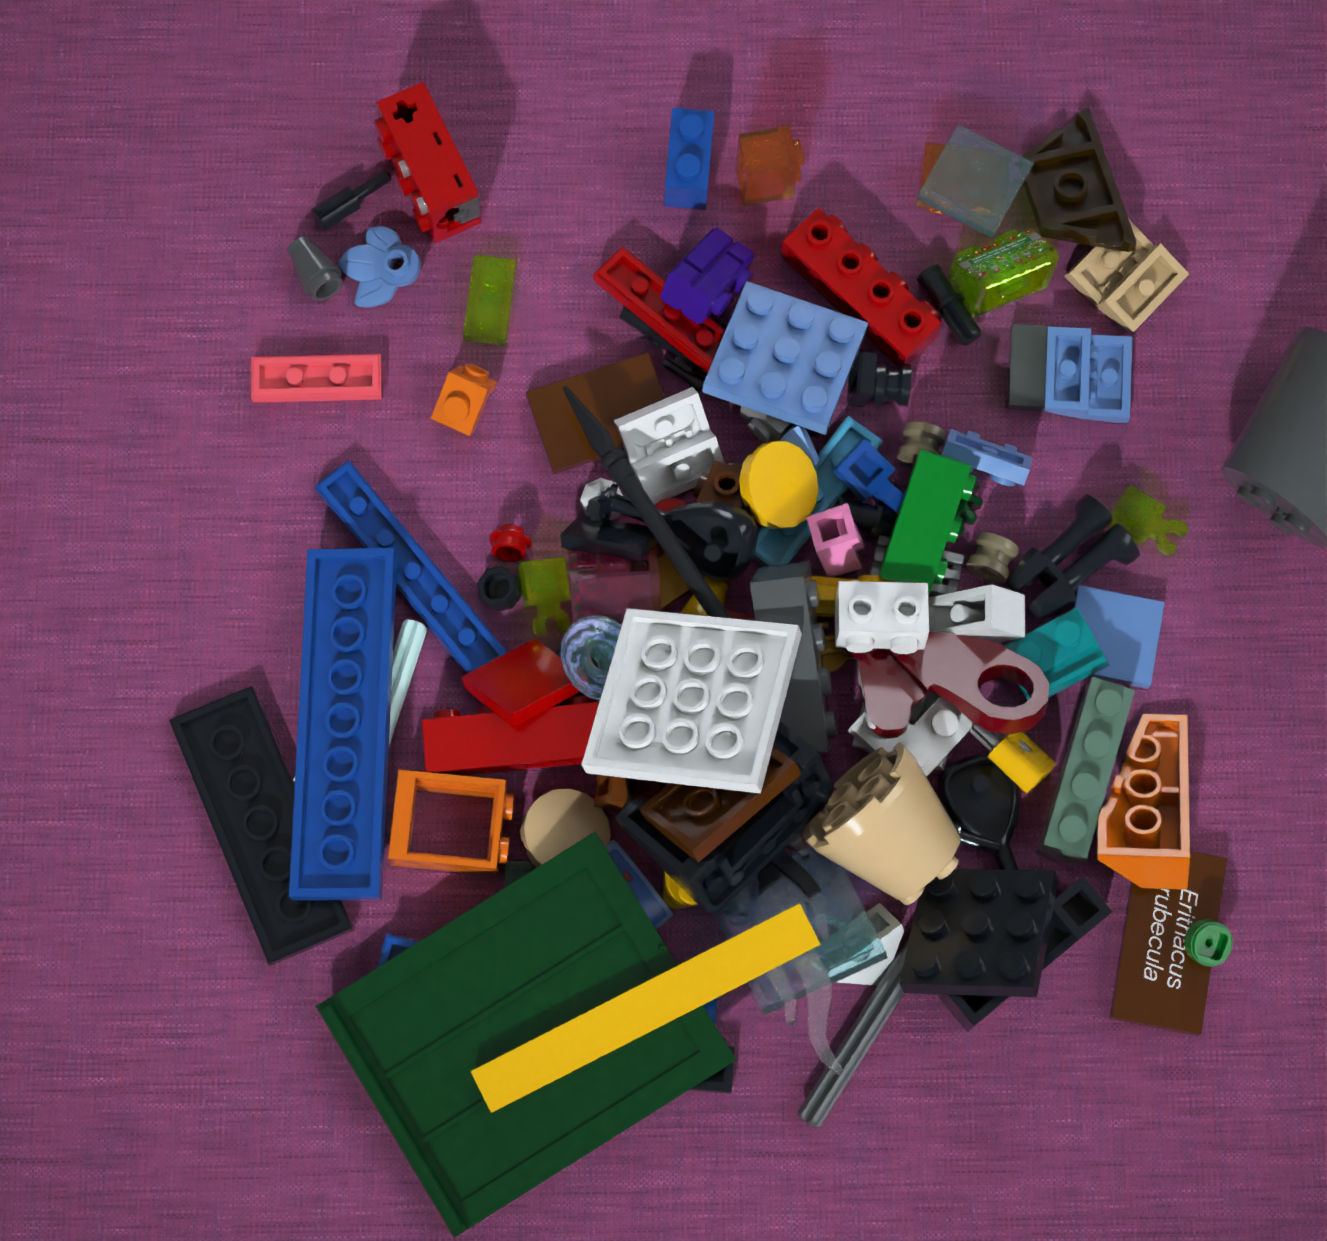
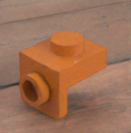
[430,364,498,436]

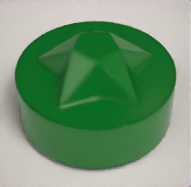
[1184,919,1233,967]

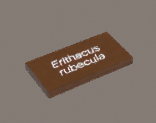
[1109,851,1227,1036]

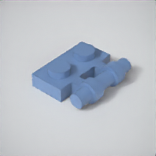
[942,429,1032,486]

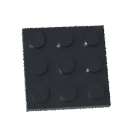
[899,869,1059,997]

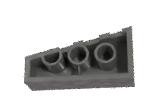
[750,561,838,753]

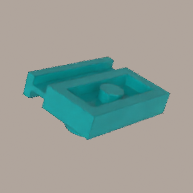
[1003,607,1109,700]

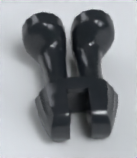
[1005,494,1140,620]

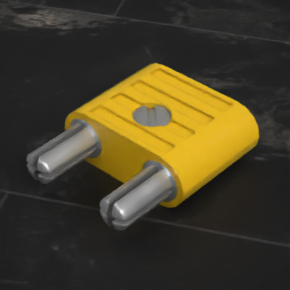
[970,724,1057,794]

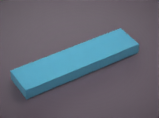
[753,416,883,567]

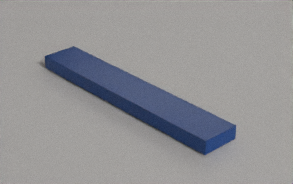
[314,460,508,674]

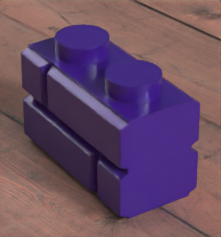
[660,227,755,325]

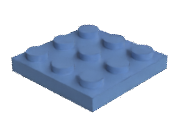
[702,281,868,435]

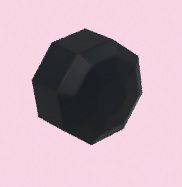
[477,566,523,611]

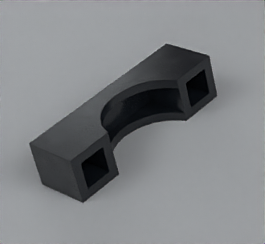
[939,877,1113,1032]

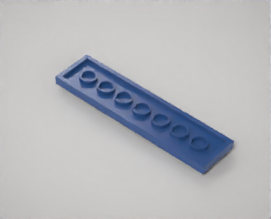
[289,548,397,900]

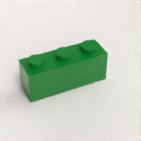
[878,447,976,593]

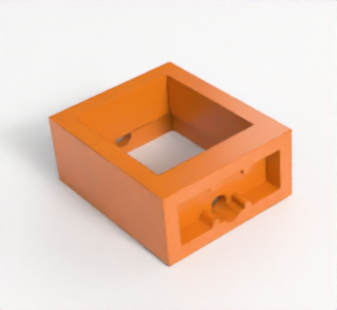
[388,769,515,876]

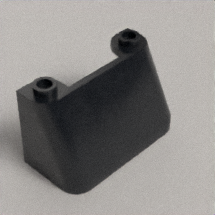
[615,721,833,913]

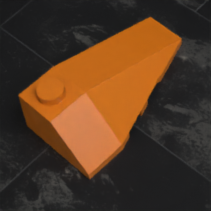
[1097,714,1190,890]

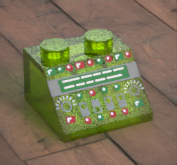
[949,228,1059,318]

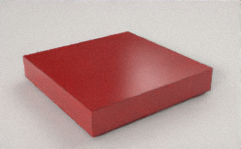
[462,639,586,727]

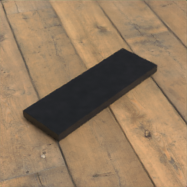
[169,686,354,966]

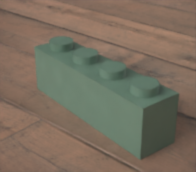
[1036,677,1135,867]

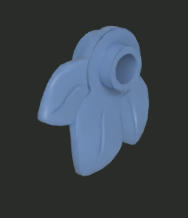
[338,226,421,308]

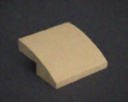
[1064,218,1189,333]

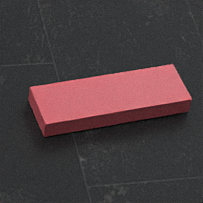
[251,354,382,403]

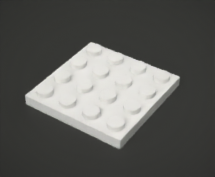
[581,608,802,794]

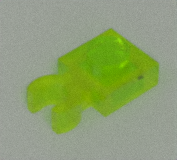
[1109,484,1189,556]
[518,557,571,637]

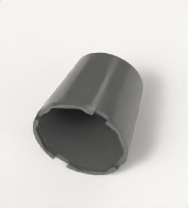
[1221,327,1327,548]

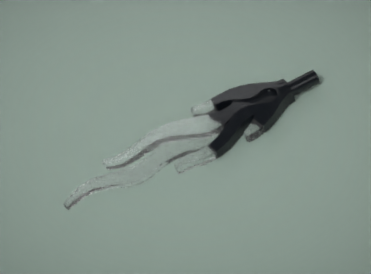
[737,833,843,1075]

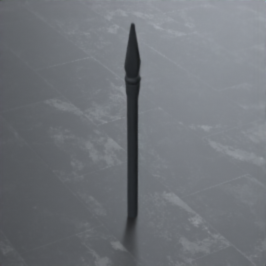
[563,386,730,618]

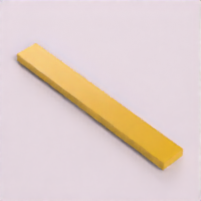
[471,903,821,1113]

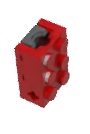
[374,81,481,243]

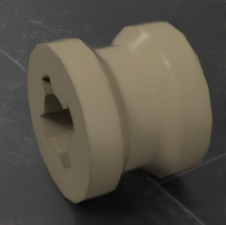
[897,421,947,467]
[966,532,1019,583]

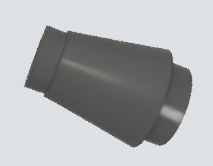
[287,237,343,301]

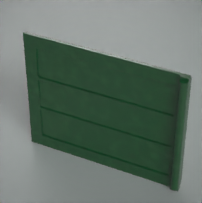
[315,832,736,1238]

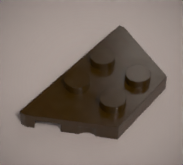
[1017,108,1137,252]

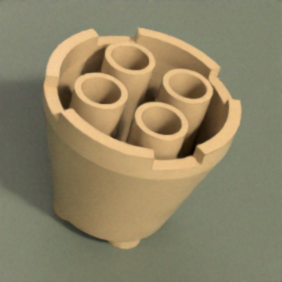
[803,742,960,905]

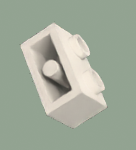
[835,581,929,654]

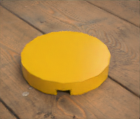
[739,441,819,529]

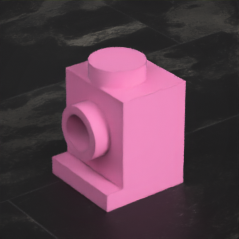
[806,503,864,578]

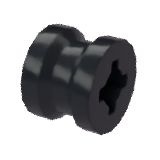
[873,361,912,407]

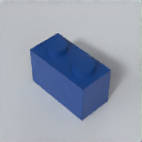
[664,108,714,210]

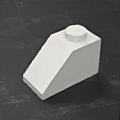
[928,584,1025,643]

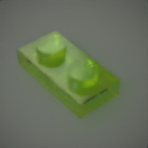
[463,255,517,345]

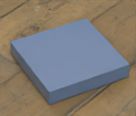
[1073,585,1165,689]

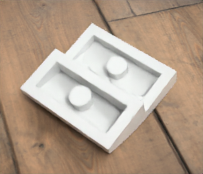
[614,387,725,505]

